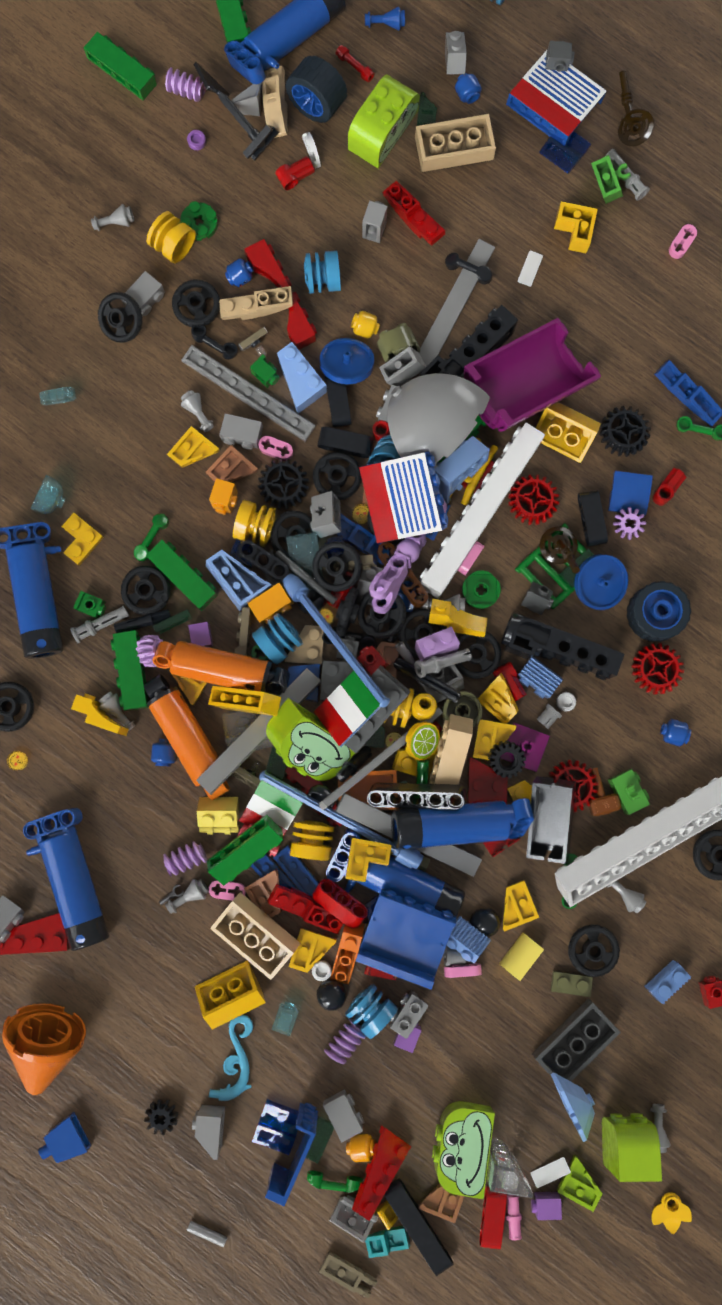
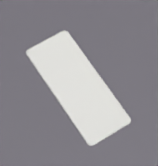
[518,251,543,287]
[530,1157,571,1188]

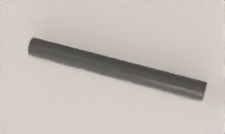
[274,550,338,604]

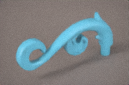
[209,1014,253,1101]

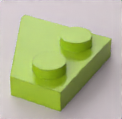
[557,1155,603,1212]

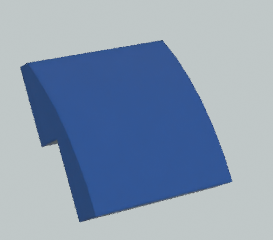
[608,471,653,516]

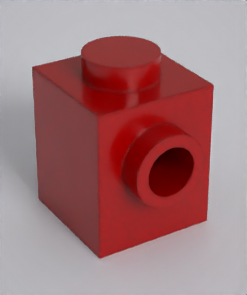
[357,646,389,675]
[699,976,722,1009]

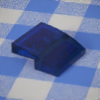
[539,132,591,174]
[252,1099,298,1155]

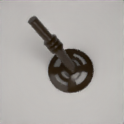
[618,71,654,146]
[539,527,580,574]

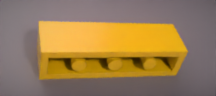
[208,686,281,716]

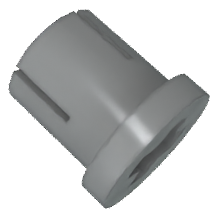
[537,704,562,729]
[443,946,466,966]

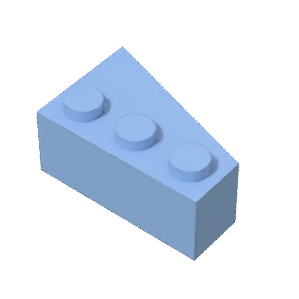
[277,342,327,414]
[435,436,490,504]
[206,550,272,611]

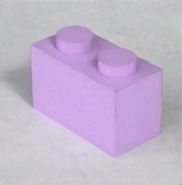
[415,627,460,661]

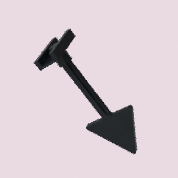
[193,62,279,161]

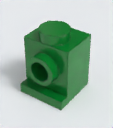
[250,354,280,388]
[73,591,106,619]

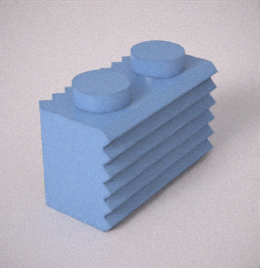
[517,656,563,699]
[447,916,491,964]
[644,960,691,1004]

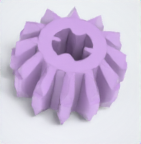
[613,507,646,540]
[136,635,163,667]

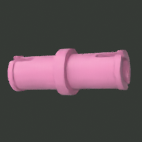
[506,1194,522,1240]

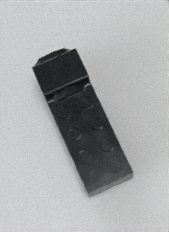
[420,305,518,378]
[501,612,625,681]

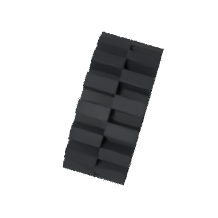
[488,741,526,778]

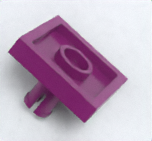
[500,722,550,772]

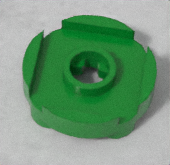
[180,201,218,241]
[462,570,501,609]

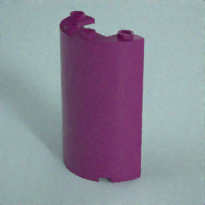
[464,318,601,432]

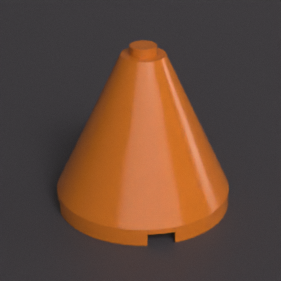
[2,1003,86,1095]

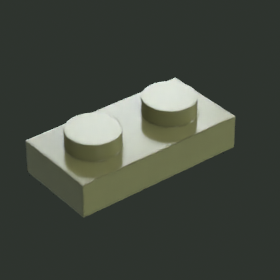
[550,970,593,997]

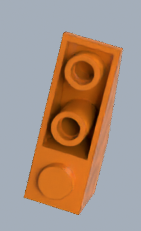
[330,923,365,985]

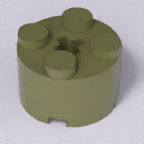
[377,323,420,363]
[442,691,482,727]

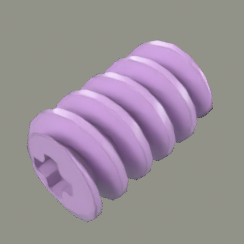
[165,67,206,102]
[163,841,208,877]
[324,1018,367,1064]

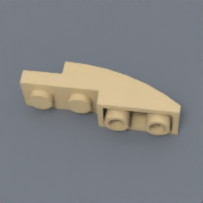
[262,65,288,138]
[219,286,293,320]

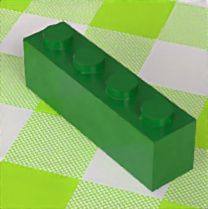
[216,0,251,43]
[83,32,157,101]
[146,540,218,611]
[111,630,149,711]
[207,814,284,886]

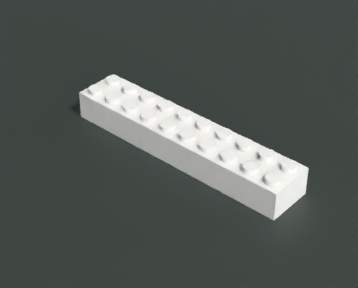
[419,423,545,600]
[554,777,722,907]

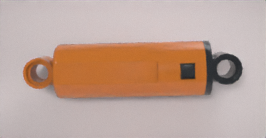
[152,641,290,695]
[144,674,230,800]

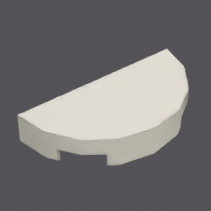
[302,132,321,169]

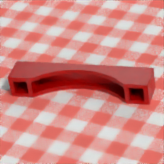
[244,239,317,350]

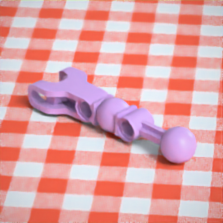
[369,499,447,614]

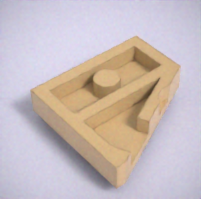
[285,625,324,665]

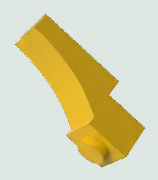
[428,599,487,637]
[71,693,129,736]

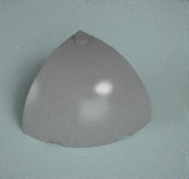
[387,373,490,469]

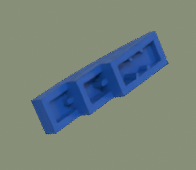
[654,360,722,426]
[336,514,399,568]

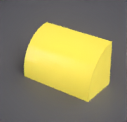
[499,932,544,981]

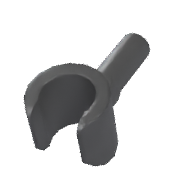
[159,885,184,905]

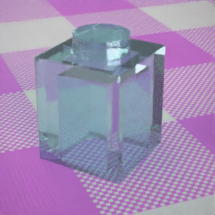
[271,1002,299,1036]

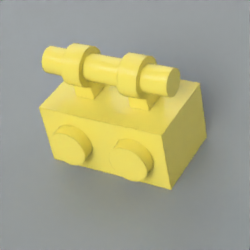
[197,797,239,835]

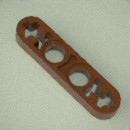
[377,542,428,607]

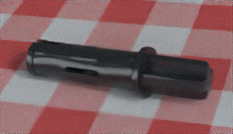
[114,609,171,633]
[336,746,372,782]

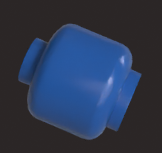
[455,73,482,104]
[225,258,254,287]
[660,719,691,747]
[151,739,176,767]

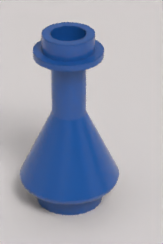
[365,6,405,31]

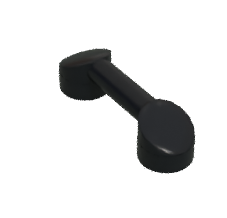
[445,253,492,285]
[191,325,238,360]
[322,627,376,648]

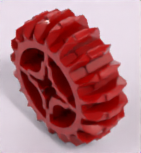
[508,474,559,525]
[631,643,684,695]
[548,760,598,812]

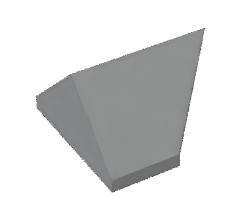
[231,83,263,116]

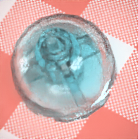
[30,475,66,514]

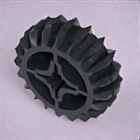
[599,406,651,457]
[258,458,309,509]

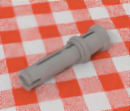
[605,149,650,201]
[70,605,129,643]
[414,648,472,678]

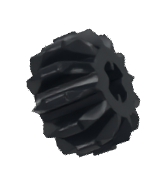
[144,1099,179,1136]

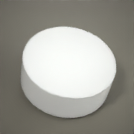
[556,692,576,712]
[312,960,332,981]

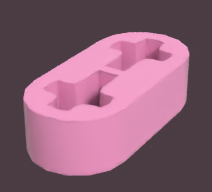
[669,224,697,259]
[258,436,293,461]
[457,541,485,576]
[209,880,246,901]
[444,963,482,978]

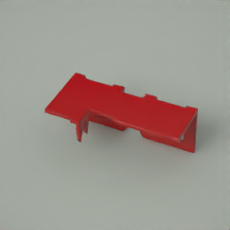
[483,838,520,857]

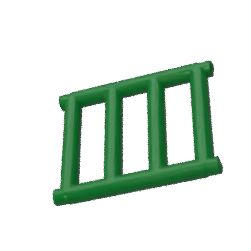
[515,523,593,609]

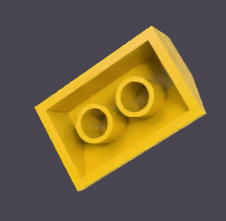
[536,402,601,463]
[194,960,266,1030]

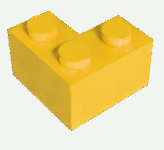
[554,201,598,254]

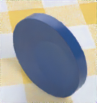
[320,338,374,384]
[574,554,628,610]

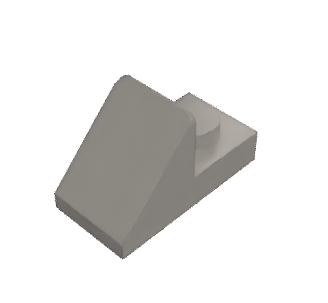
[357,566,383,606]

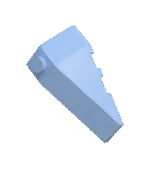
[551,1073,595,1142]

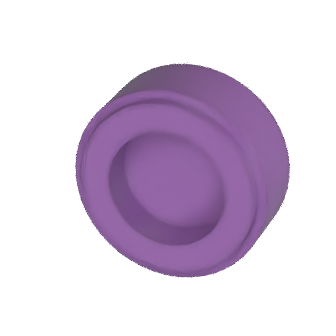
[187,130,206,150]

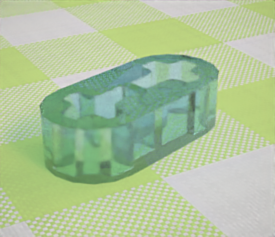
[39,387,76,405]

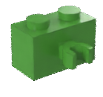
[591,155,631,204]
[608,769,650,815]

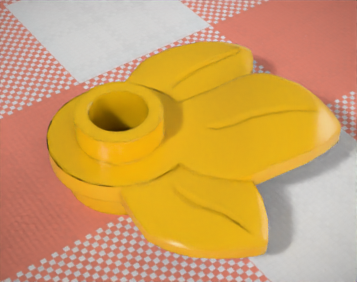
[651,1192,692,1234]

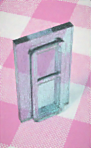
[286,532,323,590]

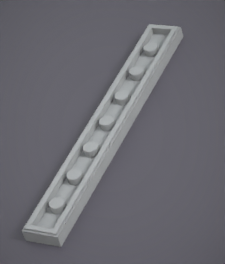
[419,239,495,367]
[182,345,316,442]
[196,668,321,795]
[319,708,443,810]
[335,793,482,877]

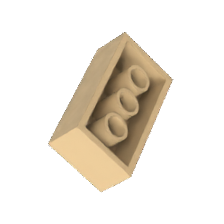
[415,114,496,172]
[428,714,473,799]
[210,892,300,980]

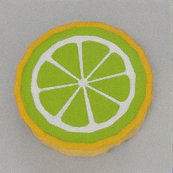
[405,721,440,760]

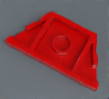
[467,758,508,805]

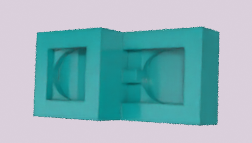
[365,1226,411,1258]

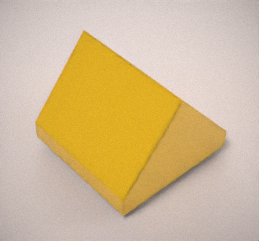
[376,1200,398,1230]

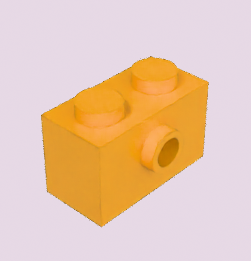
[209,478,238,515]
[247,582,294,624]

